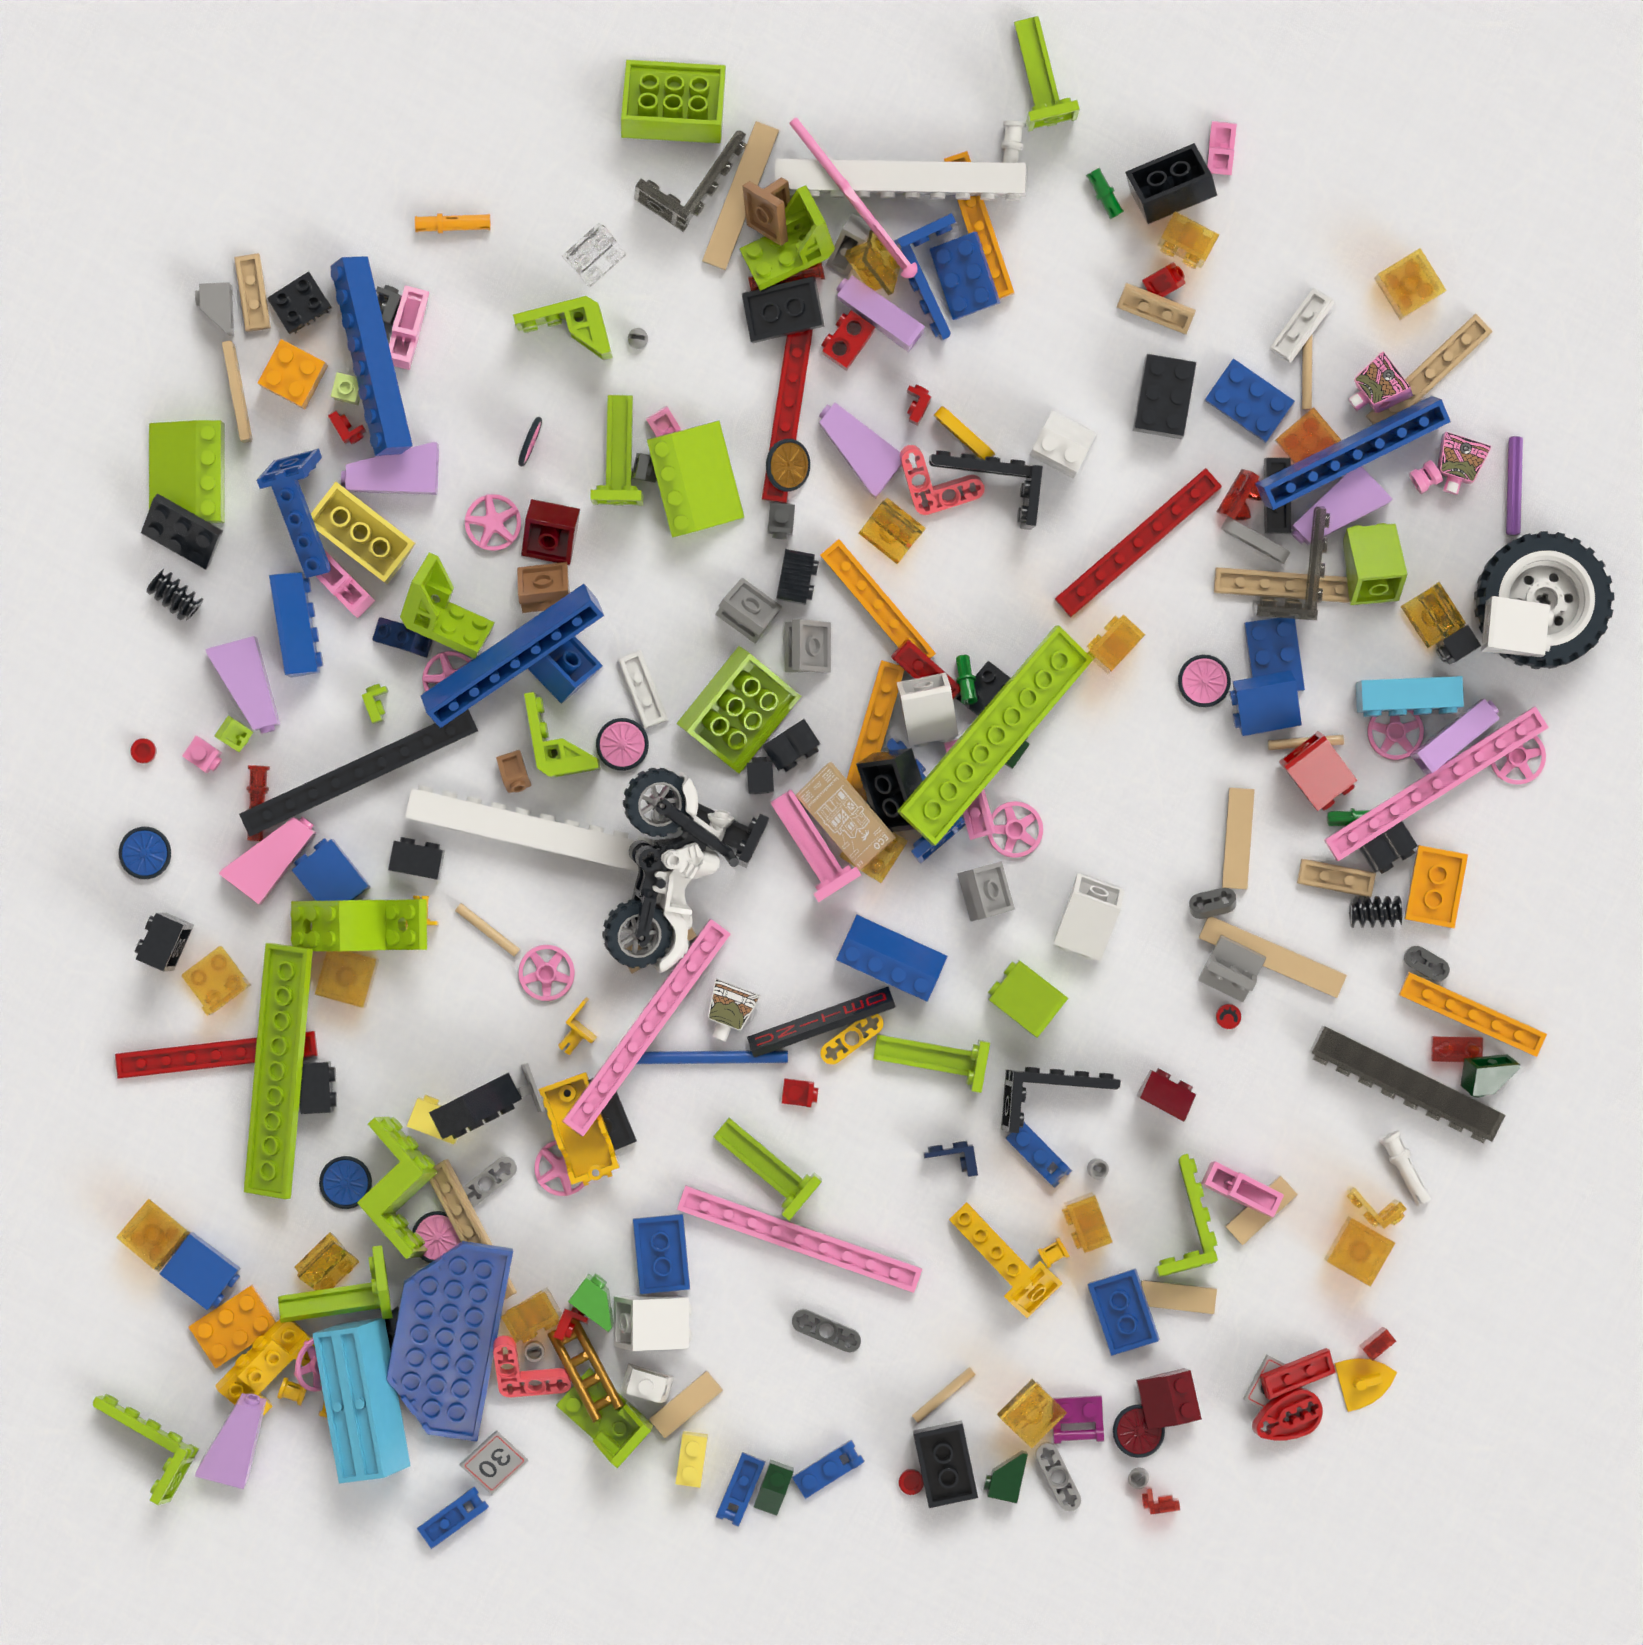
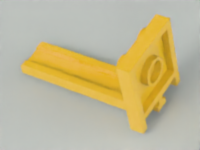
[949,1202,1063,1318]

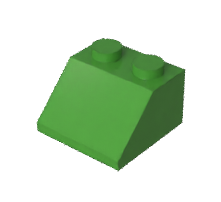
[568,1273,614,1332]

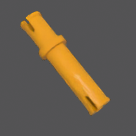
[415,213,491,234]

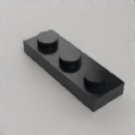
[1264,458,1291,534]

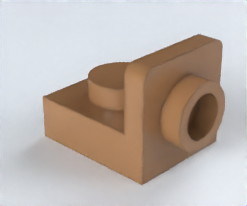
[496,750,531,793]

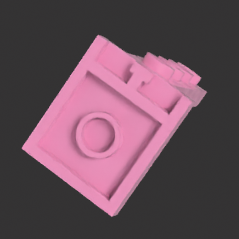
[770,790,861,902]

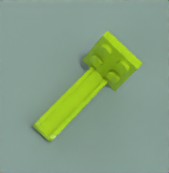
[1014,16,1080,132]
[590,395,644,506]
[873,1034,990,1093]
[713,1117,822,1221]
[1155,1154,1218,1278]
[278,1245,393,1323]
[93,1394,199,1505]

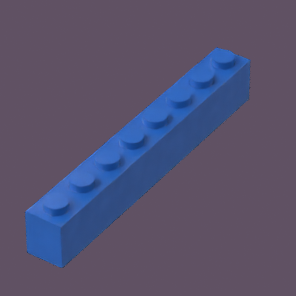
[330,256,413,456]
[1255,396,1451,510]
[420,584,605,728]

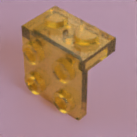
[1346,1186,1407,1229]

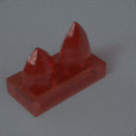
[1216,469,1262,521]
[1431,1036,1483,1062]

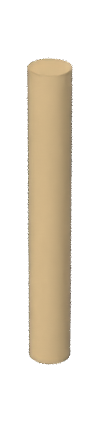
[1302,334,1313,410]
[1268,735,1344,750]
[455,903,520,957]
[912,1367,976,1423]

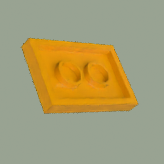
[1404,845,1468,928]
[188,1285,277,1369]

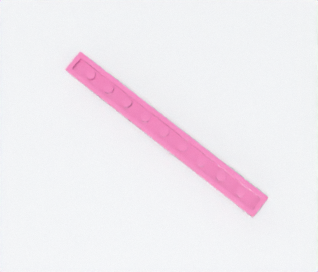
[1324,706,1549,861]
[562,919,730,1136]
[677,1185,922,1293]

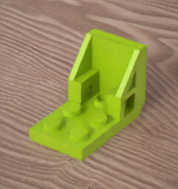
[739,185,835,291]
[513,296,613,360]
[400,552,495,659]
[524,692,601,778]
[556,1367,653,1468]

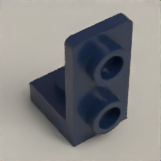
[372,617,433,658]
[923,1141,978,1177]

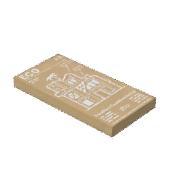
[795,762,896,871]

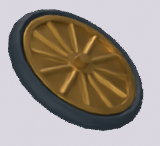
[766,439,811,492]

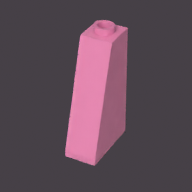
[219,816,316,904]

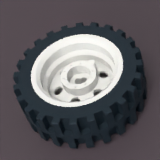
[1474,531,1615,669]

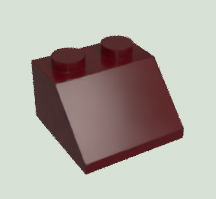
[521,499,580,565]
[1136,1068,1196,1122]
[1136,1368,1202,1429]

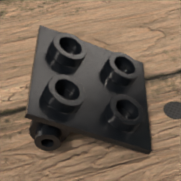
[267,271,332,334]
[956,661,1010,716]

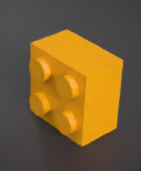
[258,339,328,410]

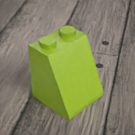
[1343,523,1408,605]
[987,960,1069,1038]

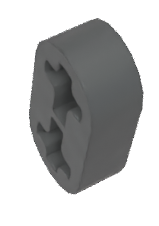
[1189,888,1236,919]
[1404,946,1450,981]

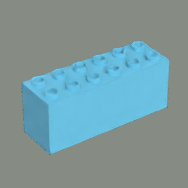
[313,1318,411,1484]

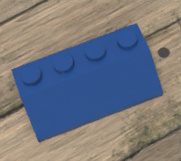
[269,572,323,677]
[836,914,948,1002]

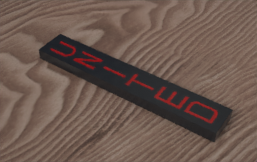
[747,987,896,1058]

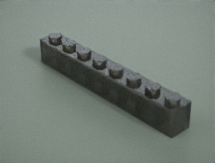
[1309,1025,1506,1144]

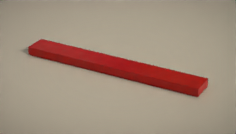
[762,329,813,503]
[1055,468,1222,618]
[115,1031,318,1079]

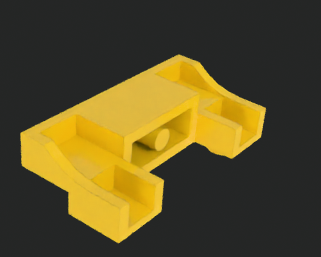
[215,1319,315,1416]

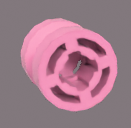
[1409,460,1443,494]

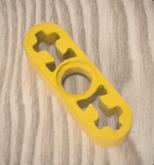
[933,406,995,460]
[821,1014,884,1065]

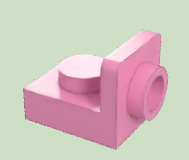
[182,736,222,773]

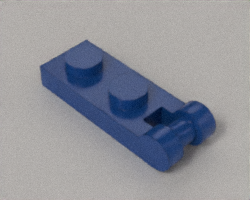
[1005,1122,1072,1188]
[792,1440,865,1499]
[716,1452,766,1527]
[417,1486,489,1549]

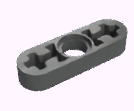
[792,1309,861,1352]

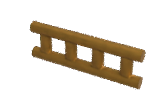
[547,1319,624,1423]

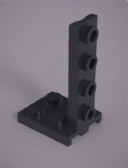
[929,451,1043,530]
[652,787,769,868]
[1001,1067,1121,1133]

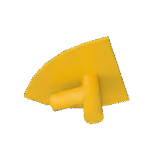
[1334,1358,1397,1412]

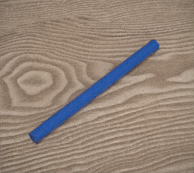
[636,1050,788,1064]

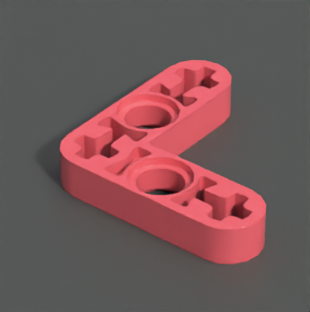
[900,445,985,515]
[493,1335,571,1397]

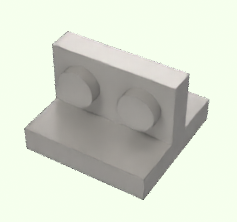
[715,578,782,644]
[785,619,831,673]
[957,861,1015,922]
[1198,935,1266,1002]

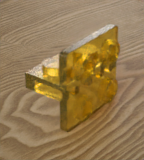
[844,230,900,295]
[294,1232,359,1291]

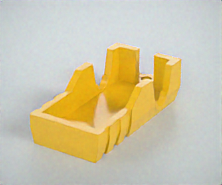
[538,1072,620,1186]

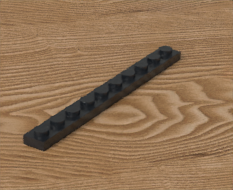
[239,709,478,837]

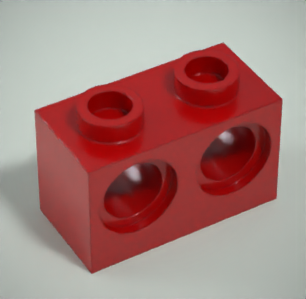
[821,310,876,371]

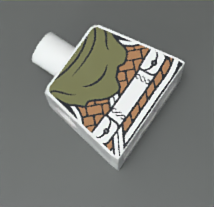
[708,978,761,1041]
[621,1363,674,1403]

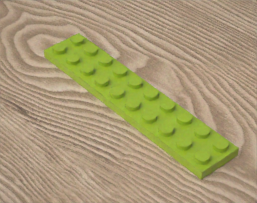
[897,625,1093,846]
[244,943,313,1199]

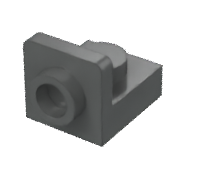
[376,285,402,326]
[631,453,657,483]
[767,503,795,539]

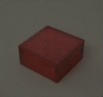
[1359,1327,1397,1361]

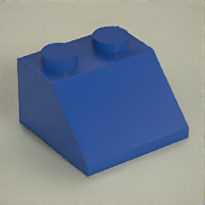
[527,636,603,704]

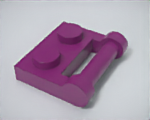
[1051,1395,1104,1444]

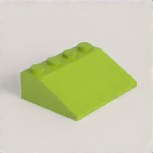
[621,60,726,144]
[149,420,225,523]
[647,420,745,538]
[676,646,802,774]

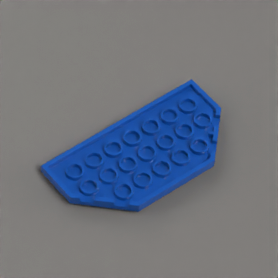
[387,1241,513,1442]

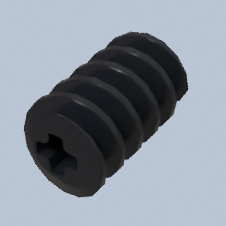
[146,569,204,621]
[1349,896,1402,928]

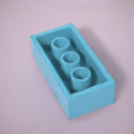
[1356,676,1464,717]

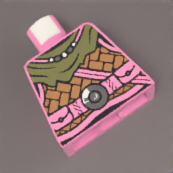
[1348,351,1413,413]
[1437,432,1491,495]

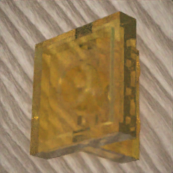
[858,498,926,564]
[1400,582,1466,648]
[997,1379,1067,1448]

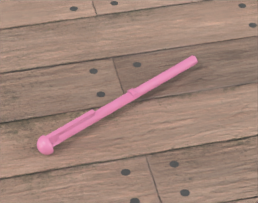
[789,118,918,278]

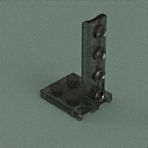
[634,130,747,232]
[1253,506,1330,620]

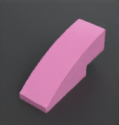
[389,286,429,370]
[316,549,375,618]
[1201,1161,1284,1218]

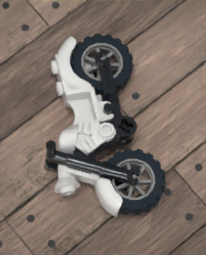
[602,768,739,973]

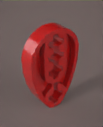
[1252,1387,1323,1441]

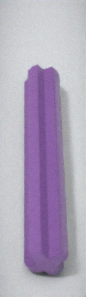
[1506,436,1523,536]

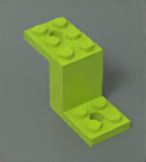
[290,899,427,951]
[357,1116,438,1259]

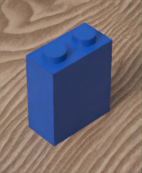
[1229,670,1302,736]
[292,838,371,901]
[159,1232,241,1310]

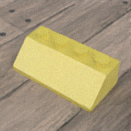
[311,482,416,584]

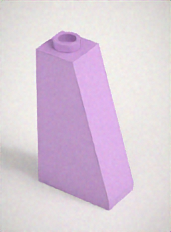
[836,275,925,353]
[819,403,902,499]
[341,442,439,495]
[1291,466,1392,545]
[206,636,280,734]
[1410,699,1500,774]
[195,1393,267,1489]

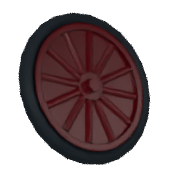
[1113,1404,1165,1458]

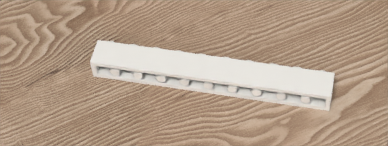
[774,159,1027,201]
[405,785,653,872]

